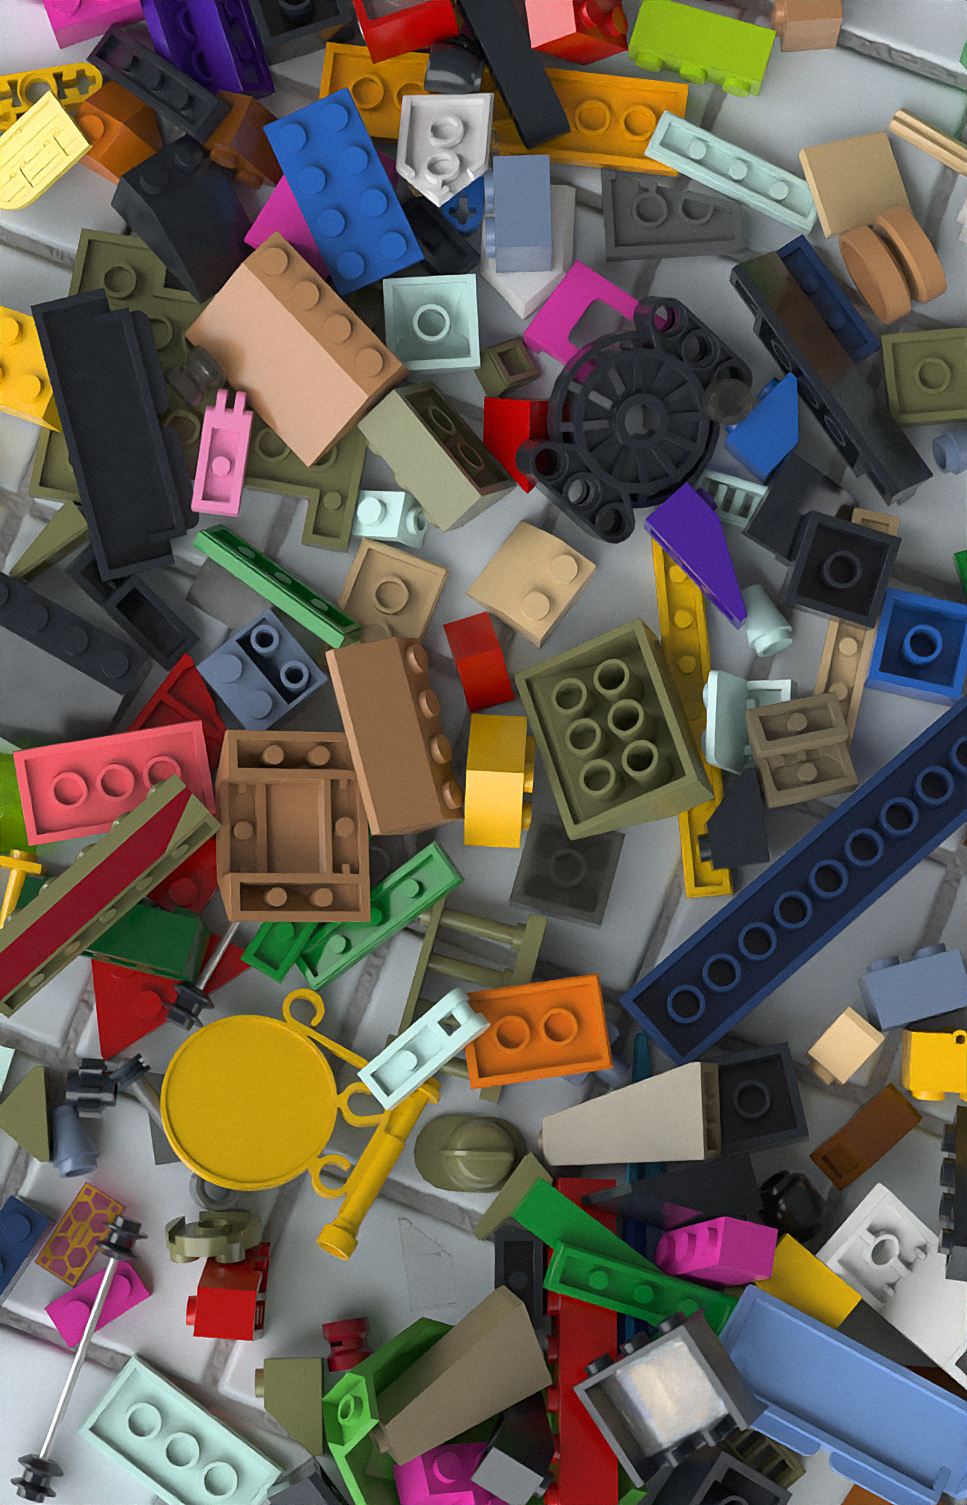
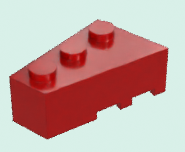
[186,1242,271,1341]

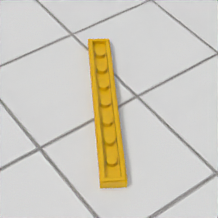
[651,537,733,899]

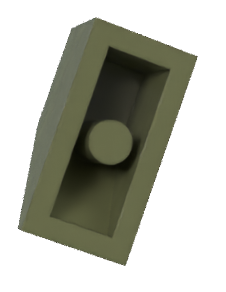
[255,1357,325,1456]

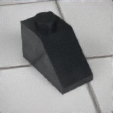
[697,767,770,872]

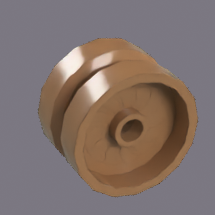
[838,204,947,325]

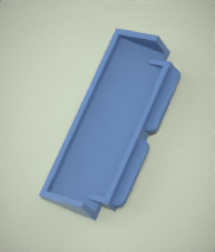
[716,1284,967,1505]

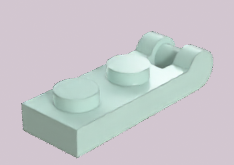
[357,987,490,1111]

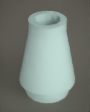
[741,584,793,657]

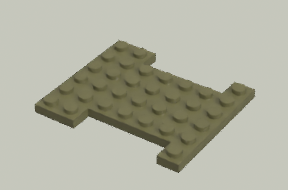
[28,228,386,553]

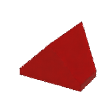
[483,396,550,494]

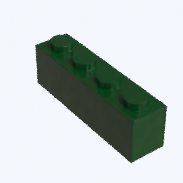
[14,874,212,985]

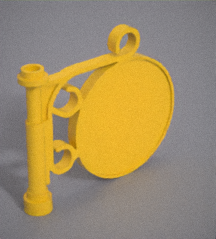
[160,988,442,1261]

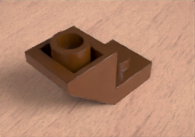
[809,1082,923,1191]

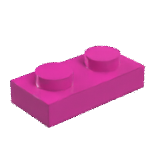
[44,1261,152,1348]

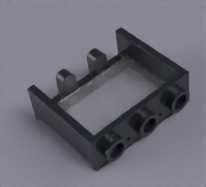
[573,1307,769,1488]

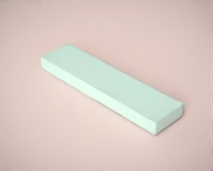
[644,110,818,235]

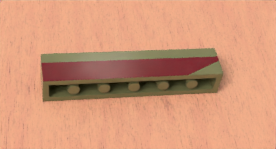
[0,773,223,1019]

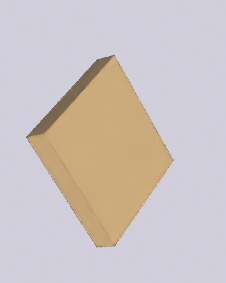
[798,130,914,239]

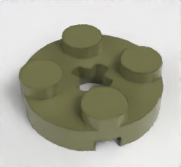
[165,1209,262,1263]

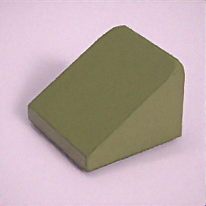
[474,336,541,397]

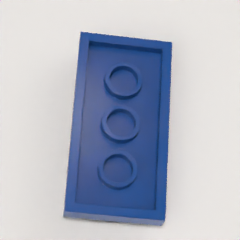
[263,87,426,298]

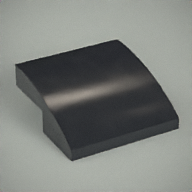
[741,453,860,567]

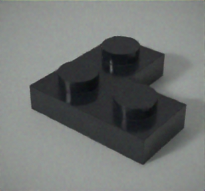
[378,192,481,283]

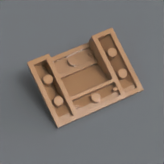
[215,730,371,922]

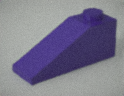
[644,482,747,630]

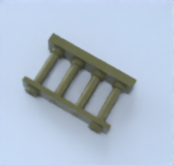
[384,894,548,1104]

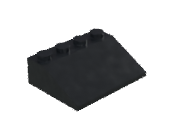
[0,571,154,750]

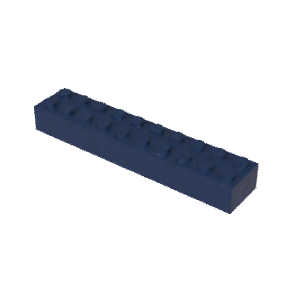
[617,694,967,1068]

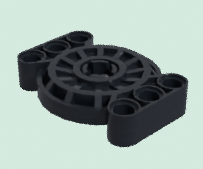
[515,296,753,544]

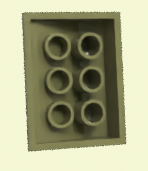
[514,617,715,840]

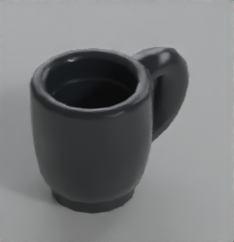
[424,32,486,95]

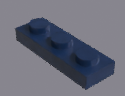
[776,234,881,365]

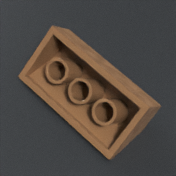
[325,637,465,835]

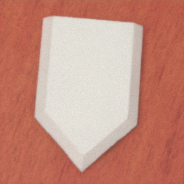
[396,93,495,207]
[480,185,576,321]

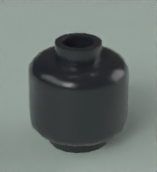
[757,1170,827,1243]

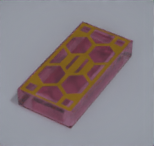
[34,1181,127,1288]

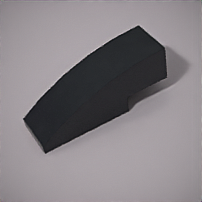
[63,542,200,672]

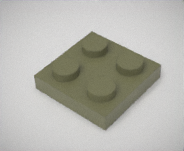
[880,327,967,428]

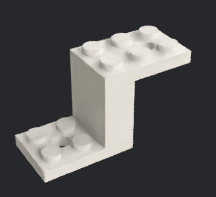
[815,1183,967,1390]

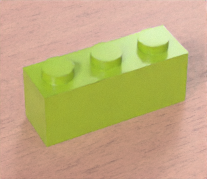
[628,0,777,97]

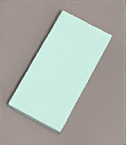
[76,1354,287,1505]

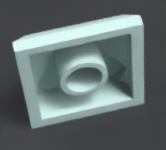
[383,274,481,375]

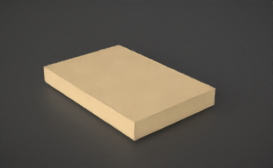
[314,537,450,673]

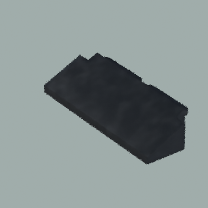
[30,288,200,582]

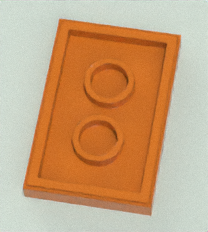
[465,973,613,1090]

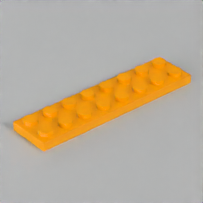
[319,42,689,177]

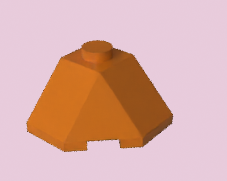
[73,80,164,185]

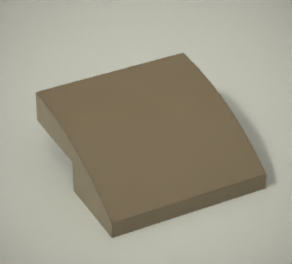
[745,691,859,809]

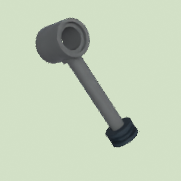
[109,1053,243,1211]

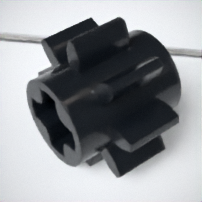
[66,1058,118,1118]

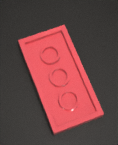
[13,720,216,846]

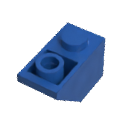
[724,372,799,485]

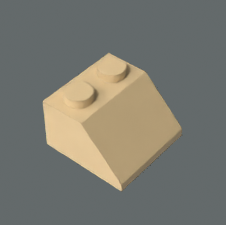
[466,520,596,649]

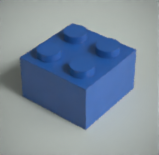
[864,587,967,707]

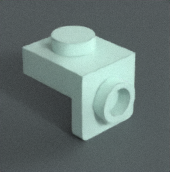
[351,490,429,548]

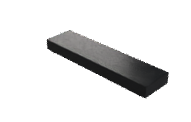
[86,24,232,145]

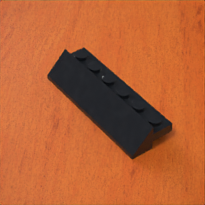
[729,251,934,506]

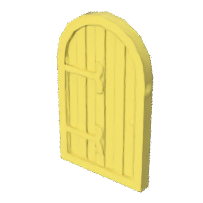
[0,90,93,211]

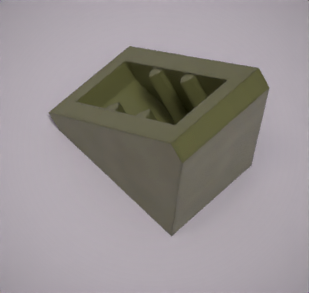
[0,1066,53,1163]

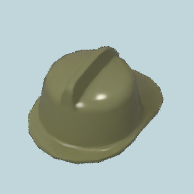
[413,1115,528,1193]

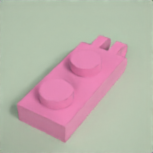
[191,389,254,517]

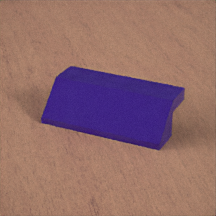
[140,0,275,100]

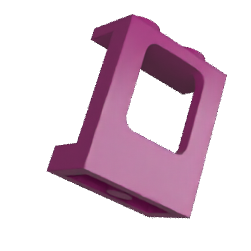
[523,260,666,366]

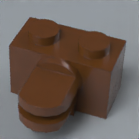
[184,90,284,189]

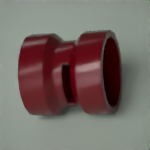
[322,1317,374,1372]

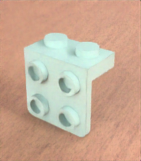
[701,670,798,775]

